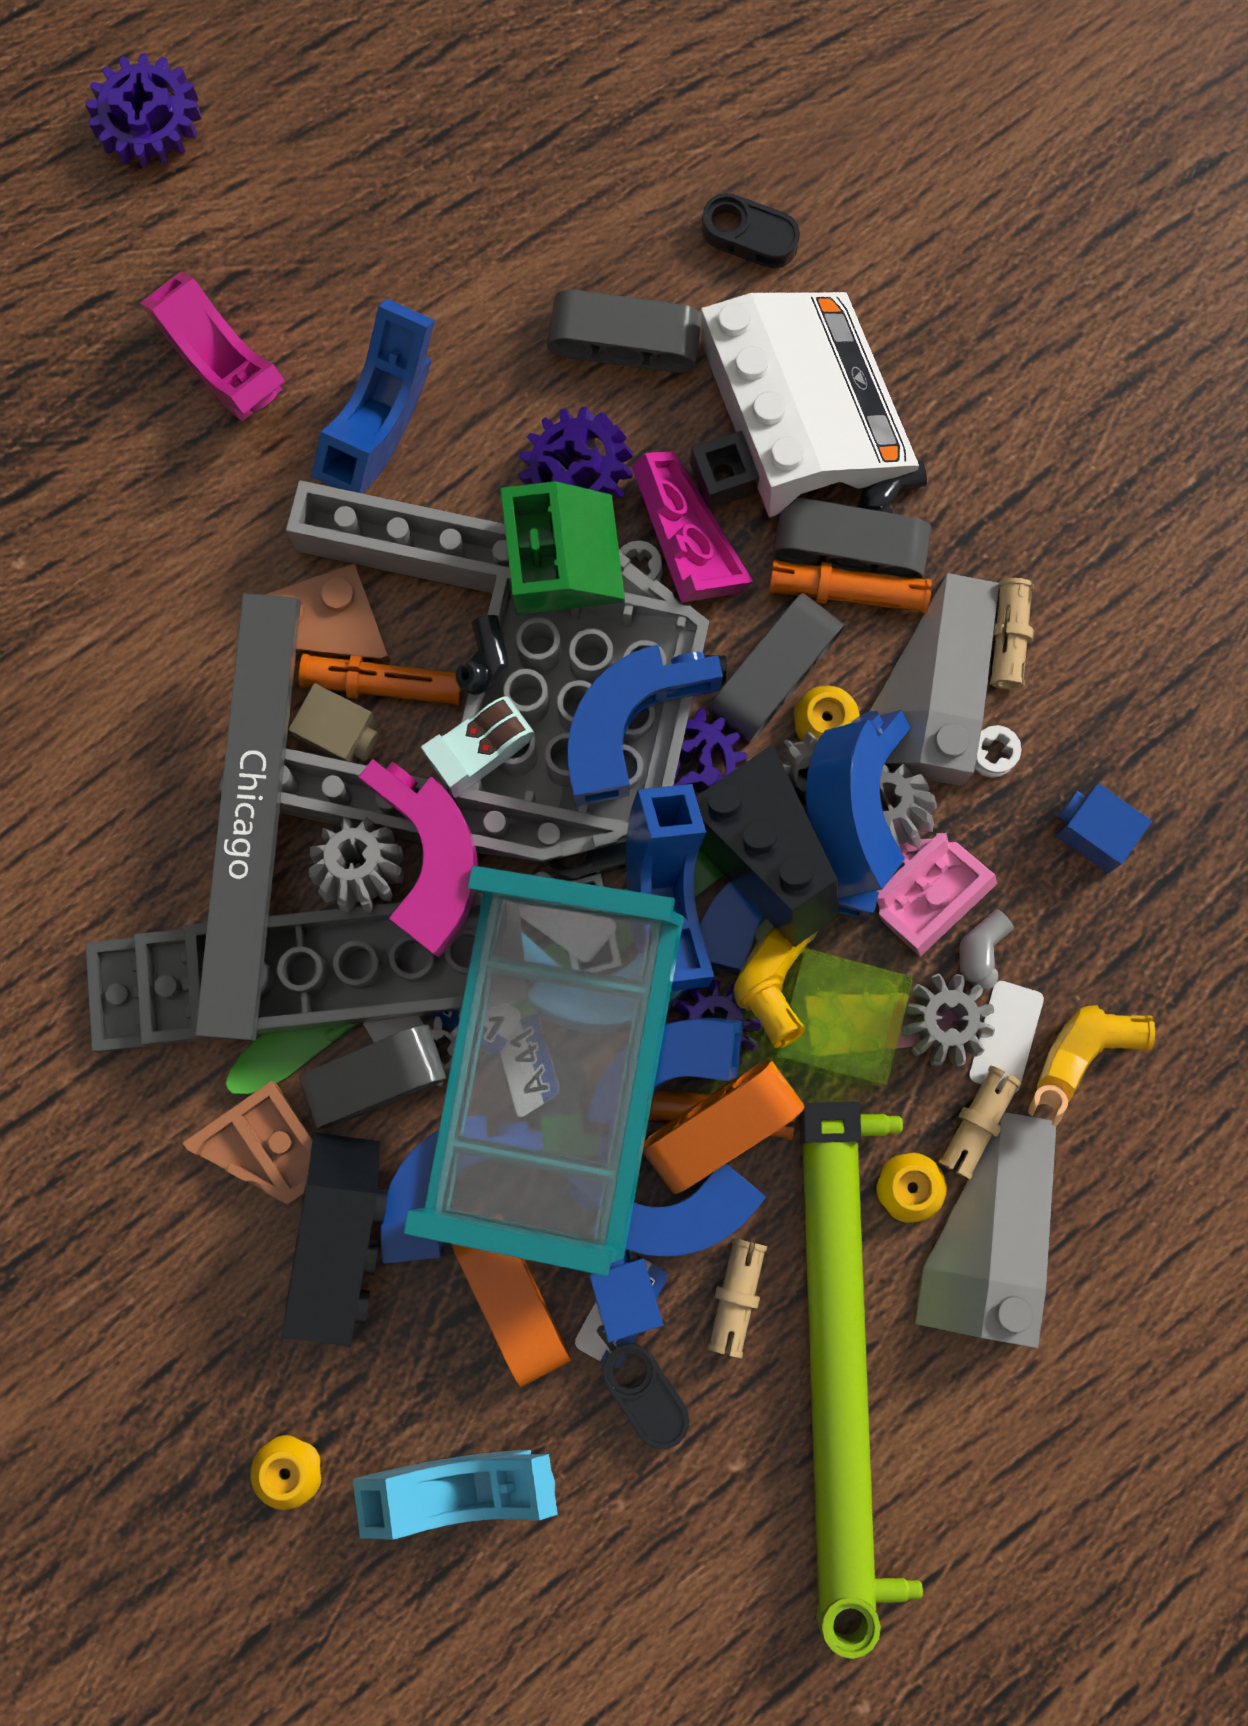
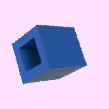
[1055,783,1152,873]
[587,1250,664,1342]

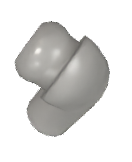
[959,909,1014,991]

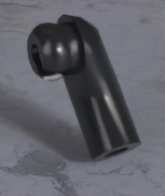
[861,461,927,514]
[455,615,508,695]

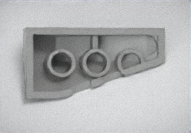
[869,573,999,787]
[914,1112,1056,1348]

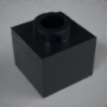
[690,431,760,509]

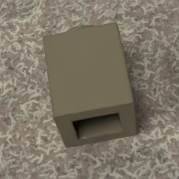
[288,683,379,764]

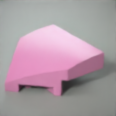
[877,833,997,957]

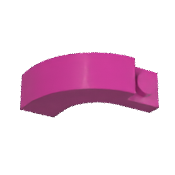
[140,271,285,422]
[358,759,478,958]

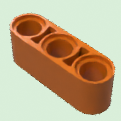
[643,1059,805,1194]
[451,1213,572,1387]

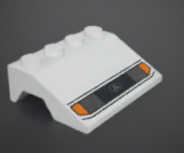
[701,292,919,517]

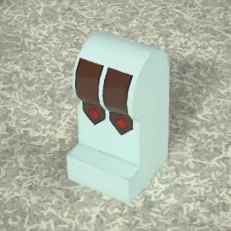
[421,696,535,799]

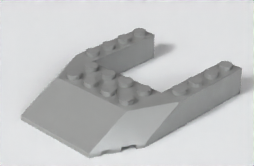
[219,480,709,862]

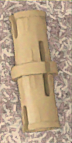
[990,578,1034,690]
[938,1065,1022,1180]
[707,1238,768,1358]

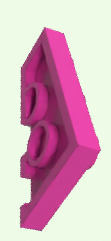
[631,451,753,603]

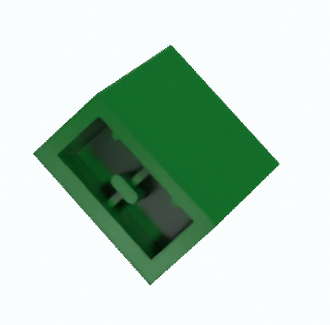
[500,481,625,615]

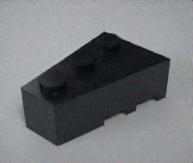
[696,745,839,947]
[282,1132,388,1346]

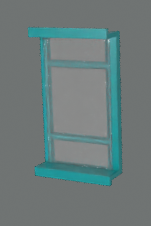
[404,866,684,1276]

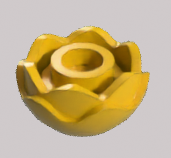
[793,685,860,742]
[876,1153,947,1223]
[251,1435,321,1510]

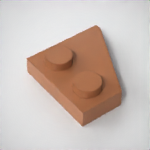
[264,563,390,664]
[183,1081,313,1205]

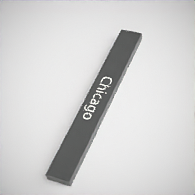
[195,593,301,1041]

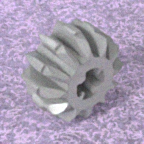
[880,763,937,850]
[308,816,405,914]
[900,974,995,1067]

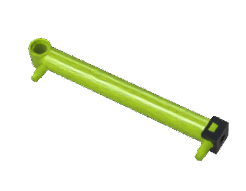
[799,1102,923,1659]

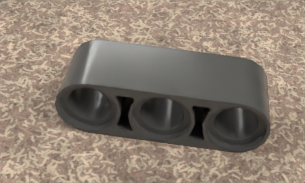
[547,290,701,373]
[773,498,932,579]
[708,593,845,743]
[299,1025,447,1130]

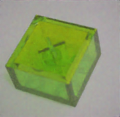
[772,948,913,1089]

